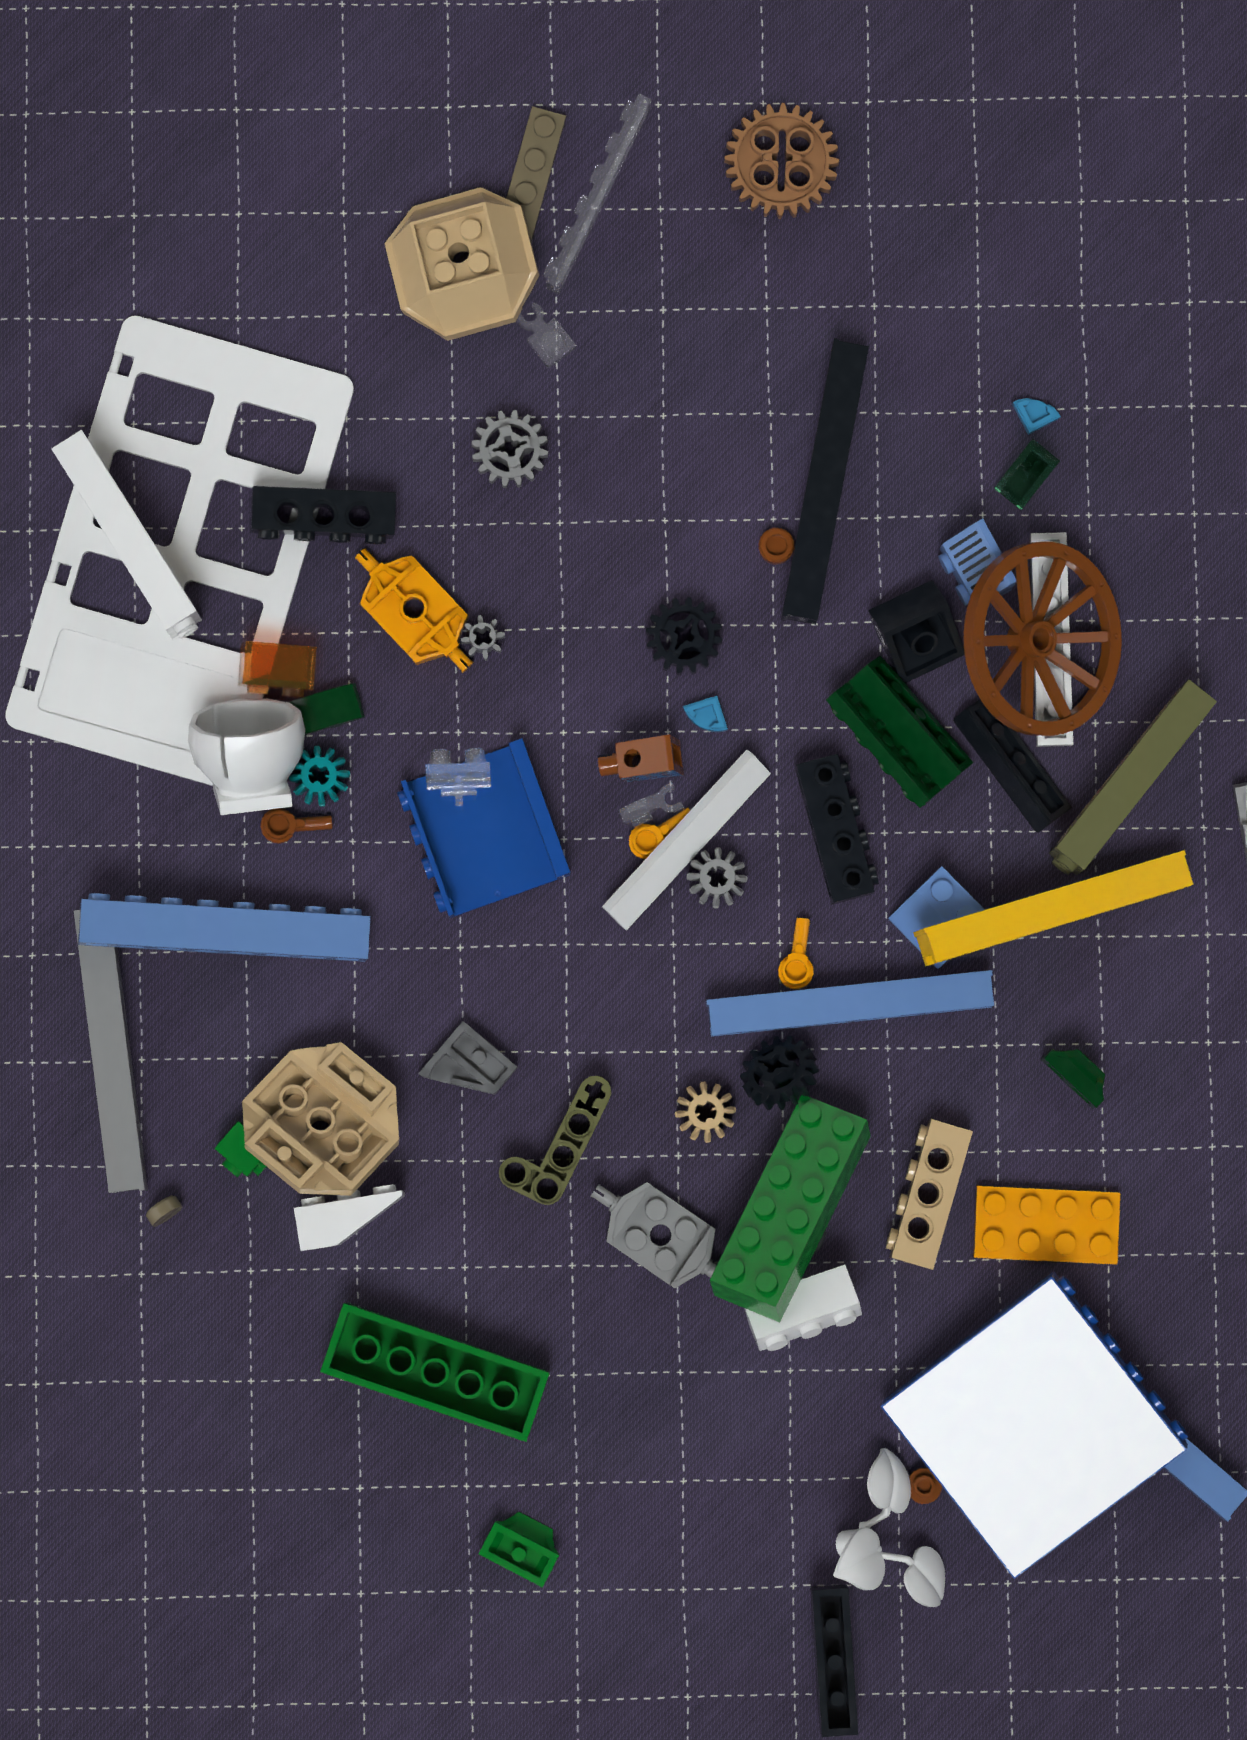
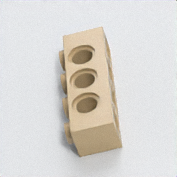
[885,1119,973,1270]

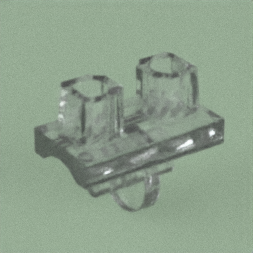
[425,748,491,806]

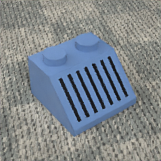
[938,518,1017,606]

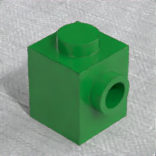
[214,1121,267,1178]

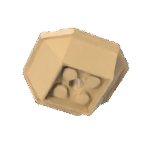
[385,187,540,341]
[242,1042,399,1196]

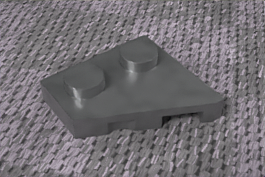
[418,1021,518,1095]

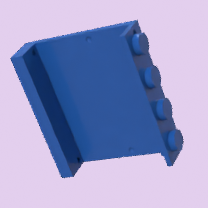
[397,738,570,919]

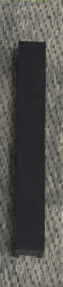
[781,338,869,625]

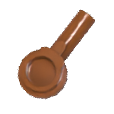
[260,808,332,844]
[909,1468,942,1504]

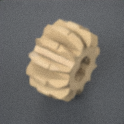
[675,1081,736,1143]

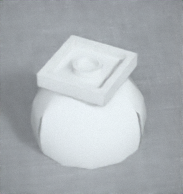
[188,698,305,815]

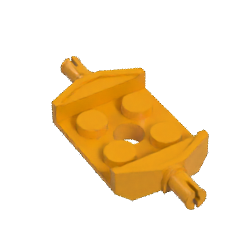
[355,548,474,673]

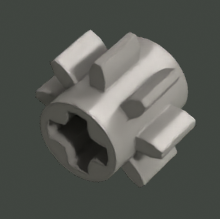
[461,615,505,661]

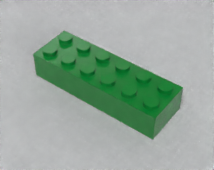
[710,1095,871,1323]
[320,1302,550,1442]

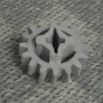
[471,410,548,488]

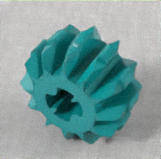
[289,746,350,807]

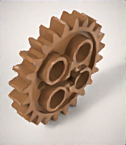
[724,103,839,219]

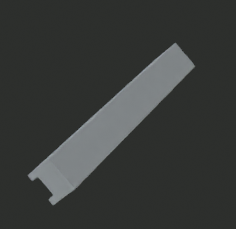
[74,910,148,1193]

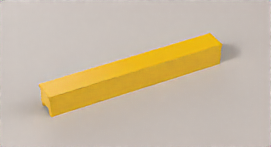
[913,850,1194,967]

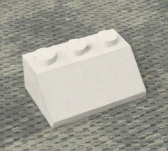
[744,1264,862,1351]

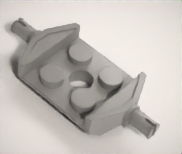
[591,1182,717,1288]

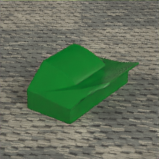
[478,1512,559,1588]

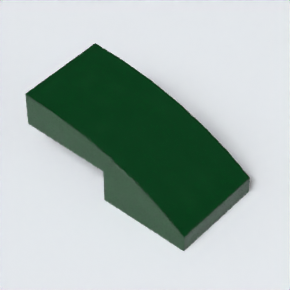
[288,683,365,736]

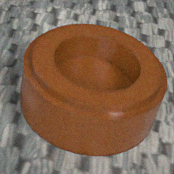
[758,528,794,565]

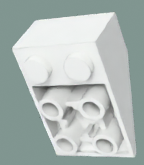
[294,1184,405,1251]

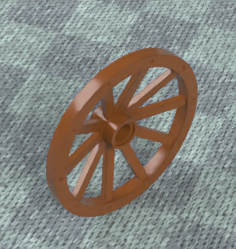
[964,542,1122,736]

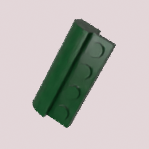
[826,656,974,808]

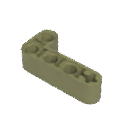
[499,1076,611,1205]

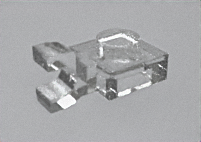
[618,782,684,828]

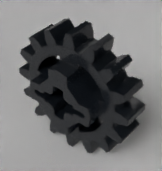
[646,597,723,675]
[740,1036,819,1110]

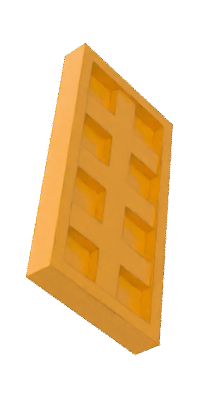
[973,1186,1120,1265]

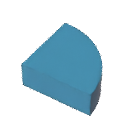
[1012,398,1061,435]
[683,696,728,732]

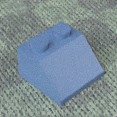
[888,866,985,969]

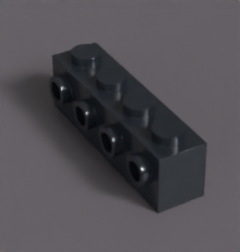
[795,754,879,905]

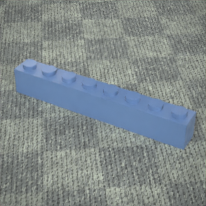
[78,893,370,962]

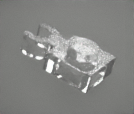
[517,302,576,369]

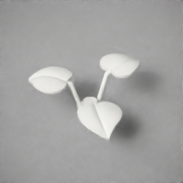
[833,1448,945,1607]

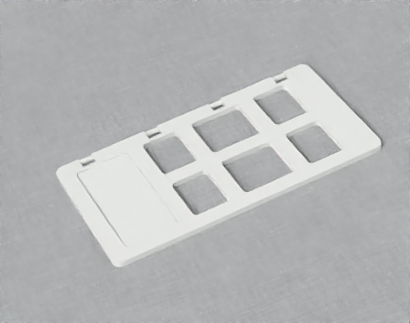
[5,316,354,786]

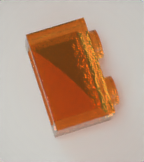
[238,641,317,698]

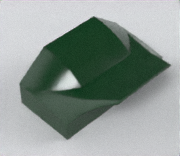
[1041,1049,1105,1109]

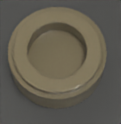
[146,1195,183,1227]

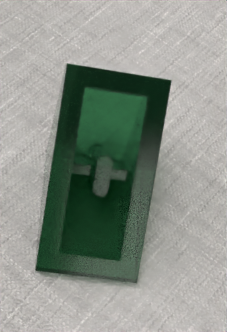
[994,439,1060,510]

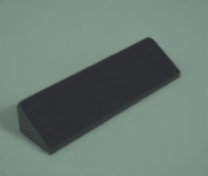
[953,699,1072,833]

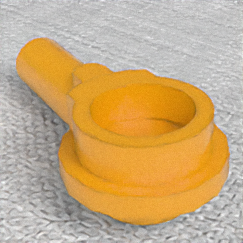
[629,807,690,859]
[778,918,814,990]

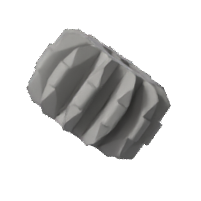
[686,847,748,909]

